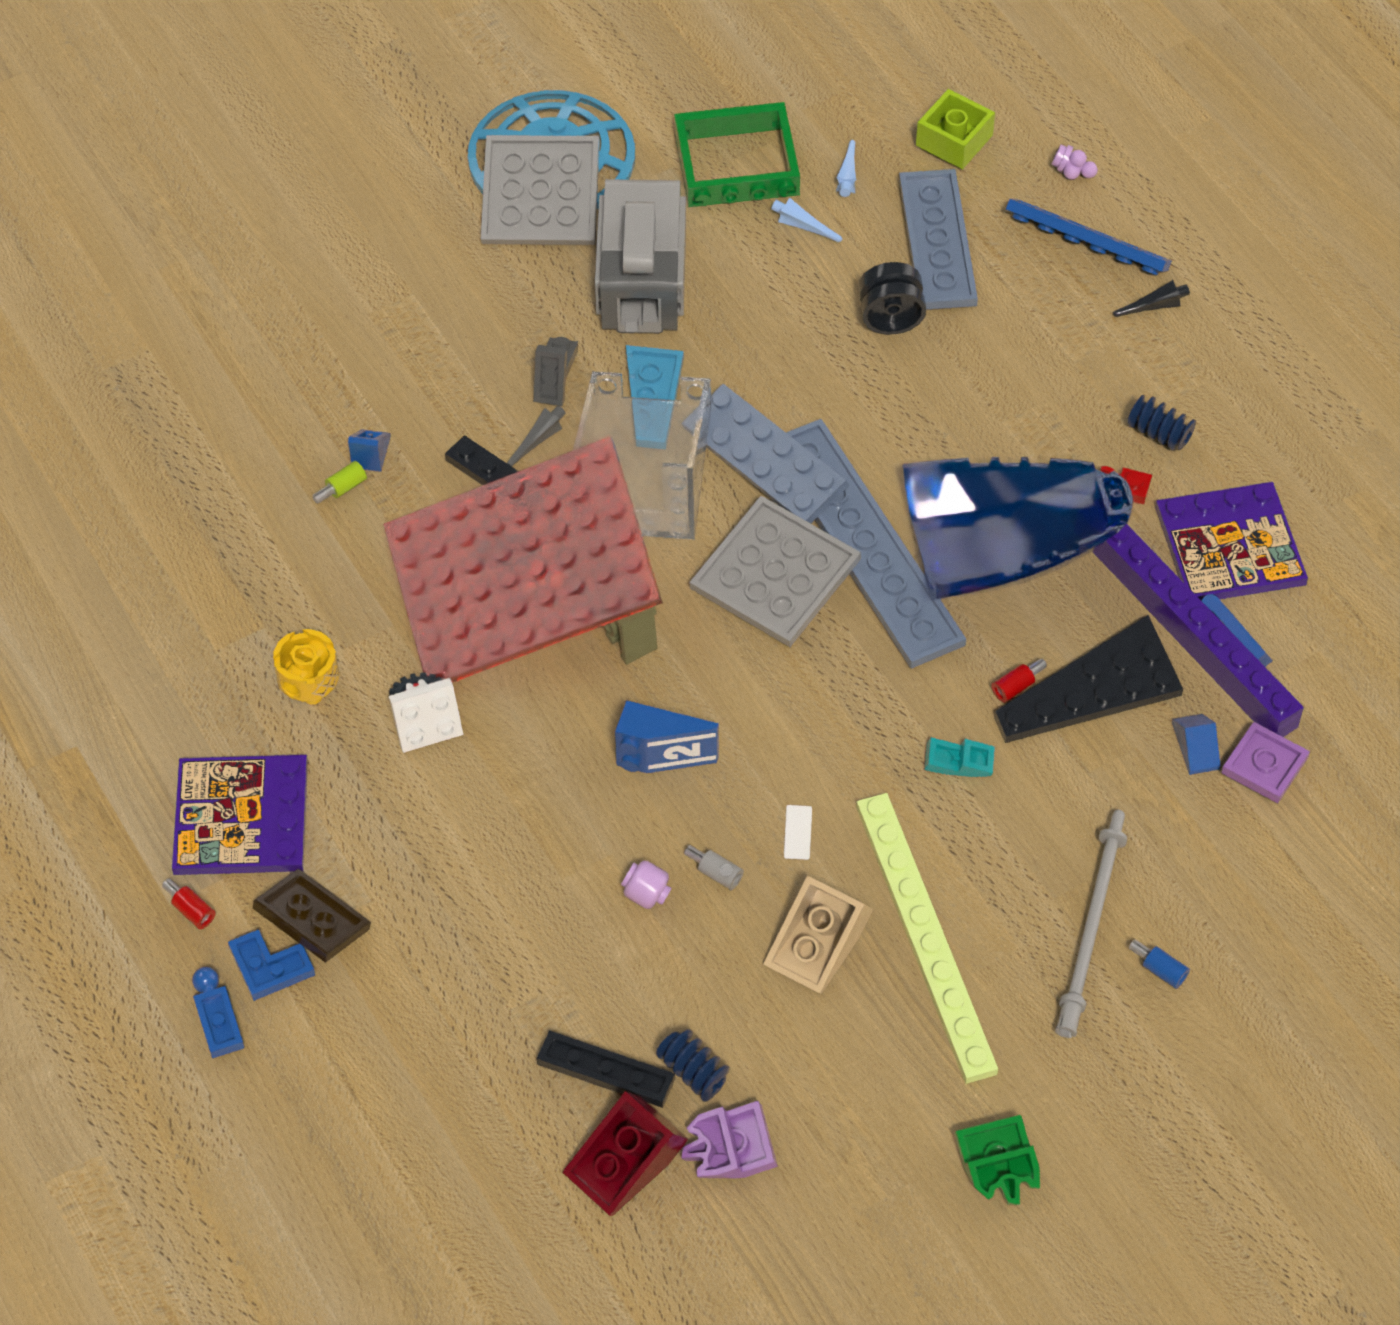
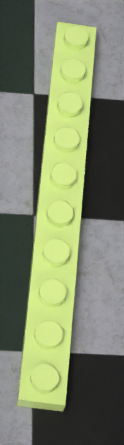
[856,793,998,1084]

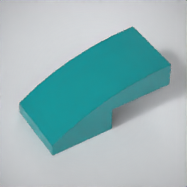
[924,737,995,777]

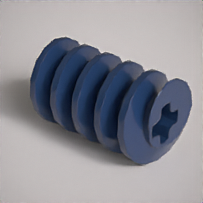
[1128,395,1196,451]
[656,1029,730,1102]

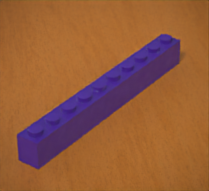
[1075,498,1304,737]

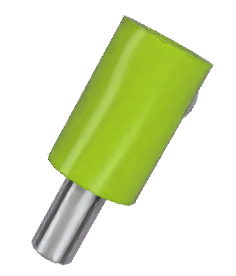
[312,461,367,503]

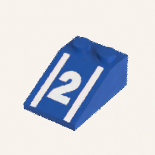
[615,700,719,773]

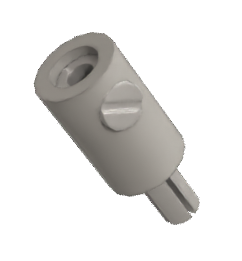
[684,845,744,890]

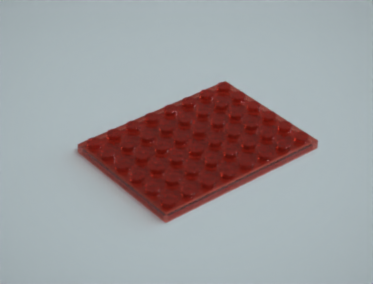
[383,436,663,683]

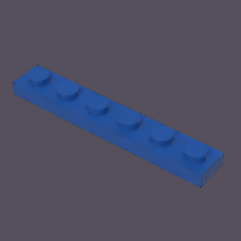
[1006,199,1172,275]

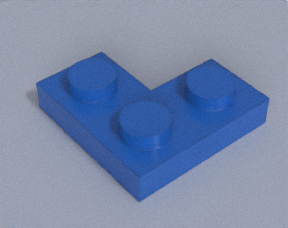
[228,929,315,1001]

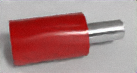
[991,659,1047,703]
[162,879,216,930]

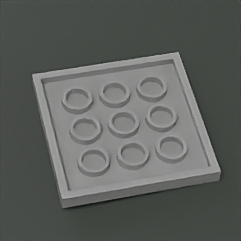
[481,135,600,245]
[689,496,861,647]

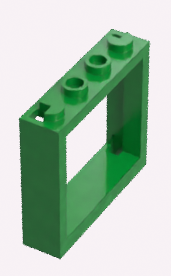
[674,102,800,208]

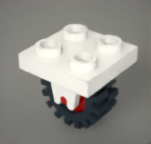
[389,673,463,753]

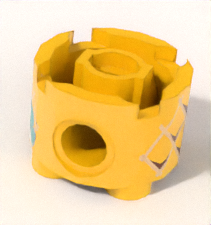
[273,629,340,705]

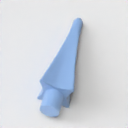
[836,140,856,197]
[771,198,842,242]

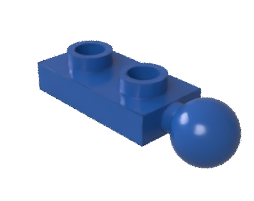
[192,967,245,1059]

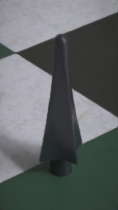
[1113,280,1190,317]

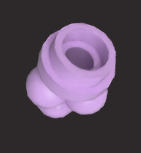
[1051,144,1098,180]

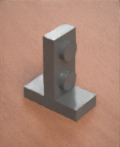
[533,337,578,406]

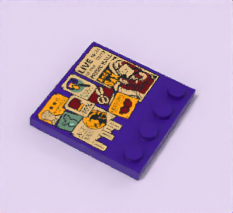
[1155,482,1308,601]
[172,755,308,875]

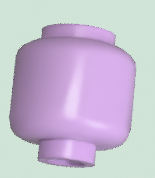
[621,860,672,909]

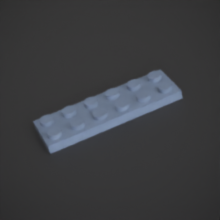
[899,169,978,310]
[682,384,849,524]

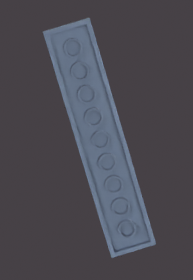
[786,419,966,669]

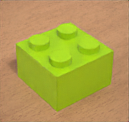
[916,89,995,169]

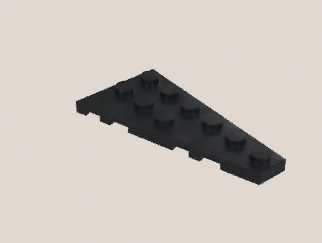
[994,615,1183,743]

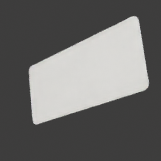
[784,805,812,860]

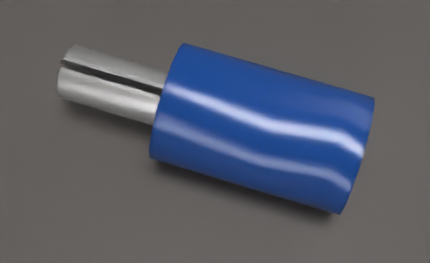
[1129,939,1190,989]

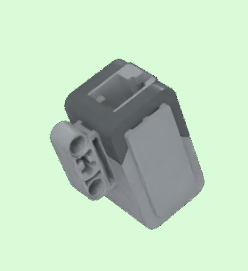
[595,179,686,334]

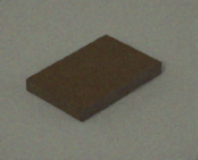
[252,869,371,963]

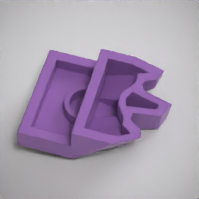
[681,1101,778,1178]

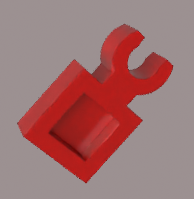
[1096,466,1152,505]

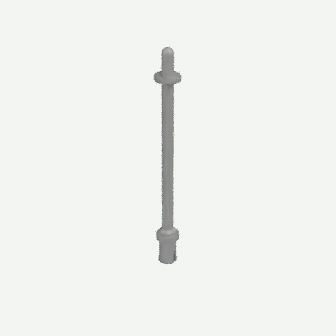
[1055,810,1127,1038]

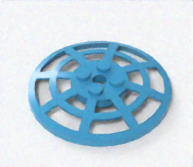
[468,90,635,209]

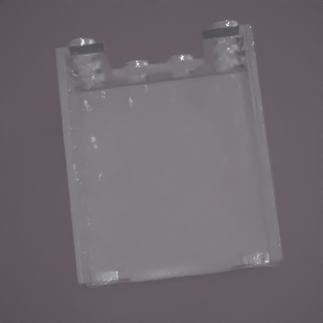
[570,371,711,540]

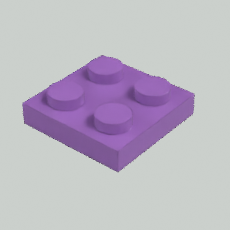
[1222,722,1310,803]

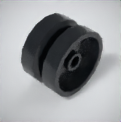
[858,262,926,335]

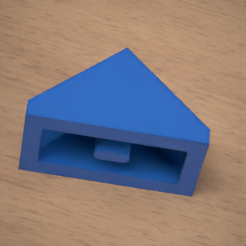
[348,429,391,472]
[1172,714,1221,775]

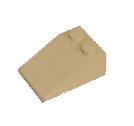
[763,876,873,994]

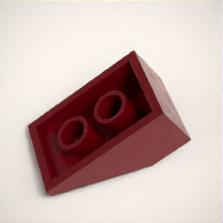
[562,1091,688,1216]

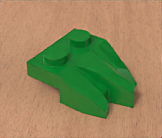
[954,1115,1040,1206]

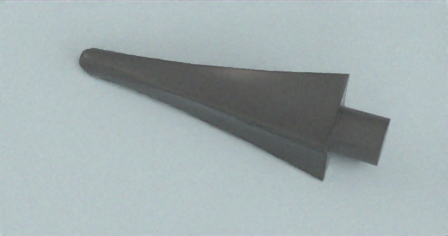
[507,406,566,466]

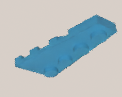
[626,345,684,451]

